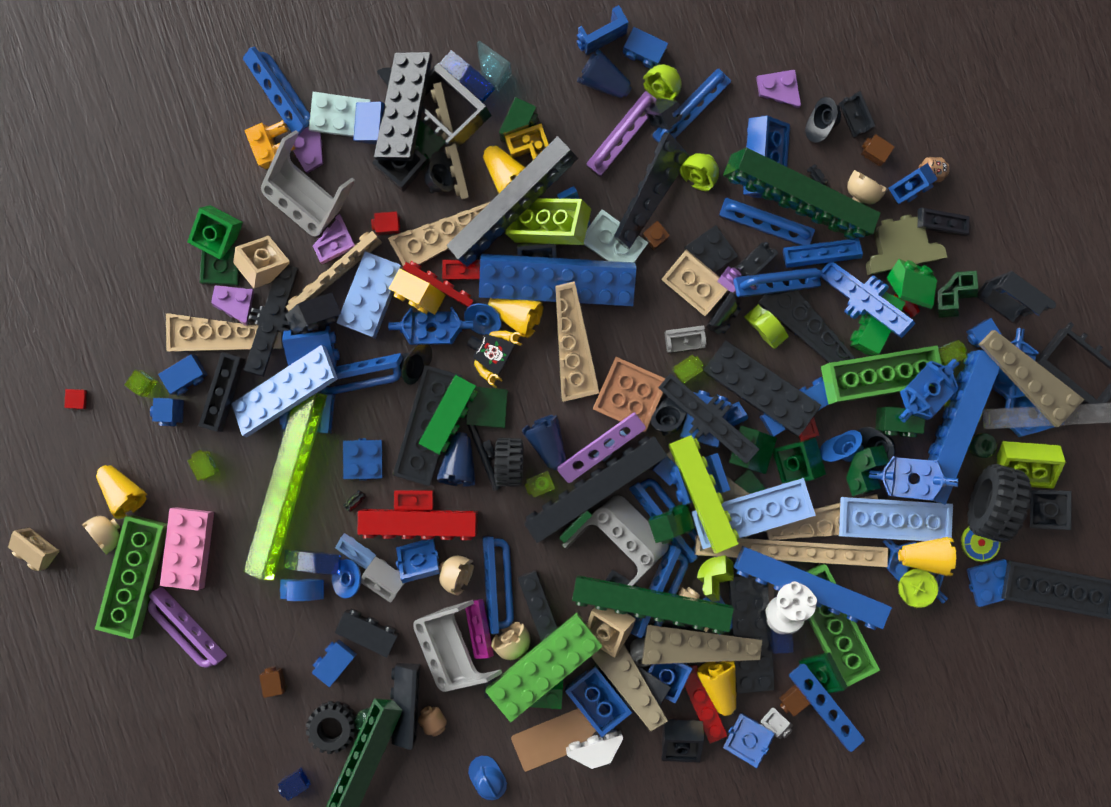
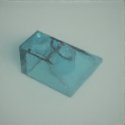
[477,41,512,92]

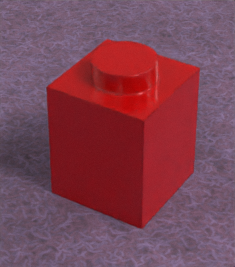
[371,211,401,235]

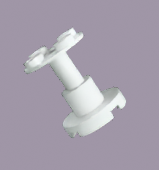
[765,582,817,634]

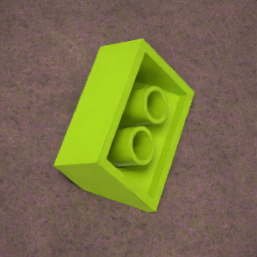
[997,441,1065,489]

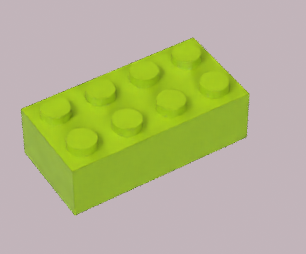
[505,198,591,245]

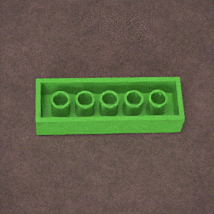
[821,345,942,405]
[95,515,168,639]
[806,563,880,686]
[485,613,603,723]

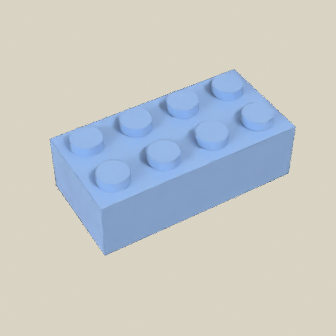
[337,251,403,339]

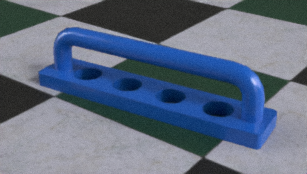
[243,47,310,135]
[652,69,731,143]
[719,198,815,246]
[733,268,823,297]
[320,353,403,395]
[629,479,698,564]
[483,536,514,634]
[631,544,689,638]
[789,664,864,752]

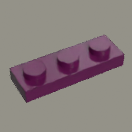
[465,599,494,659]

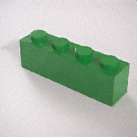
[419,375,478,454]

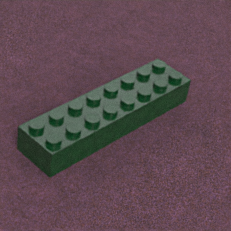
[723,147,880,240]

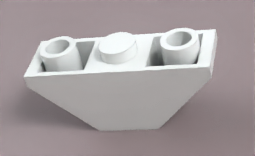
[566,730,623,769]

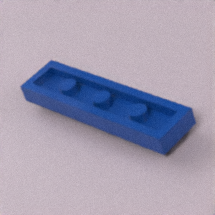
[783,238,863,268]

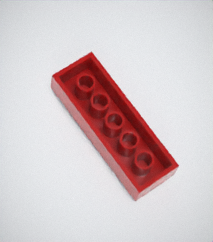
[357,509,478,540]

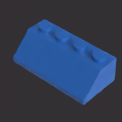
[743,116,790,198]

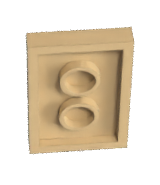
[661,249,728,316]

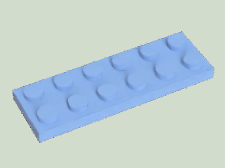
[231,345,338,437]
[691,478,816,549]
[839,497,953,541]

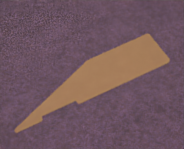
[511,708,596,772]

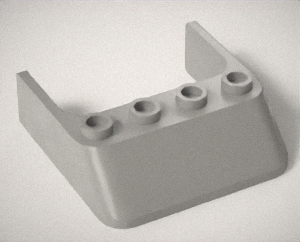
[261,130,355,236]
[562,495,669,586]
[413,600,502,692]

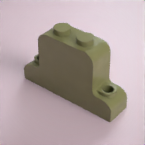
[866,215,947,276]

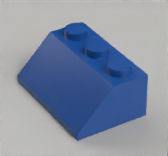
[565,666,632,737]

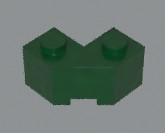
[938,271,978,318]
[846,446,889,497]
[648,504,695,544]

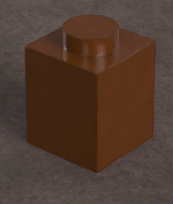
[861,134,895,166]
[641,221,670,251]
[259,666,286,698]
[779,685,810,716]

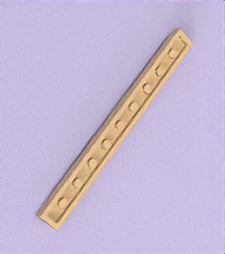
[695,536,888,567]

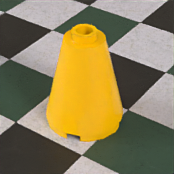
[483,146,525,193]
[488,298,543,338]
[96,465,147,519]
[898,537,956,576]
[697,661,736,716]

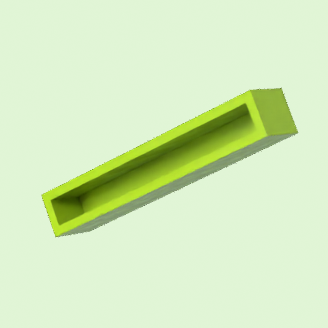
[669,435,739,554]

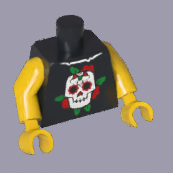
[467,330,524,388]

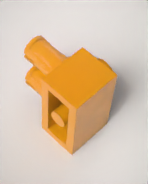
[245,120,295,170]

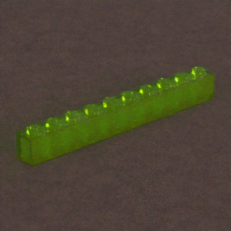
[244,392,328,580]

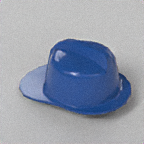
[819,430,864,462]
[468,756,507,800]

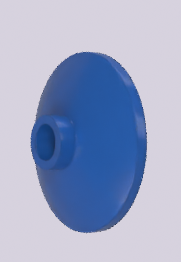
[464,303,502,335]
[332,559,361,598]

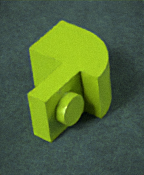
[744,304,789,349]
[697,555,734,602]

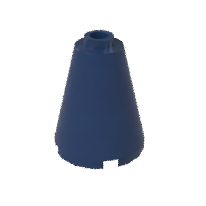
[577,49,632,99]
[522,415,566,470]
[437,432,475,487]

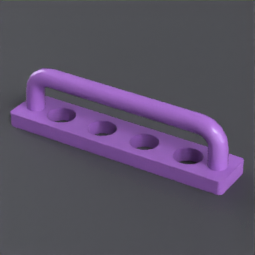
[587,91,657,176]
[557,413,646,483]
[148,586,227,668]

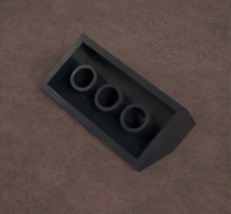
[390,663,420,750]

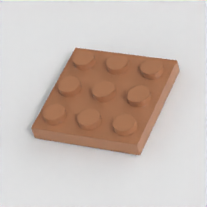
[593,357,665,432]

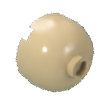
[847,170,887,205]
[82,516,121,555]
[439,555,474,595]
[491,622,531,660]

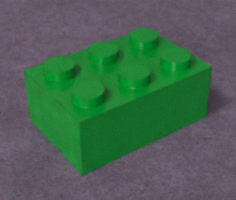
[850,292,906,356]

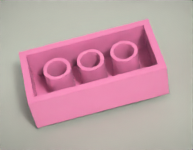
[160,507,214,590]

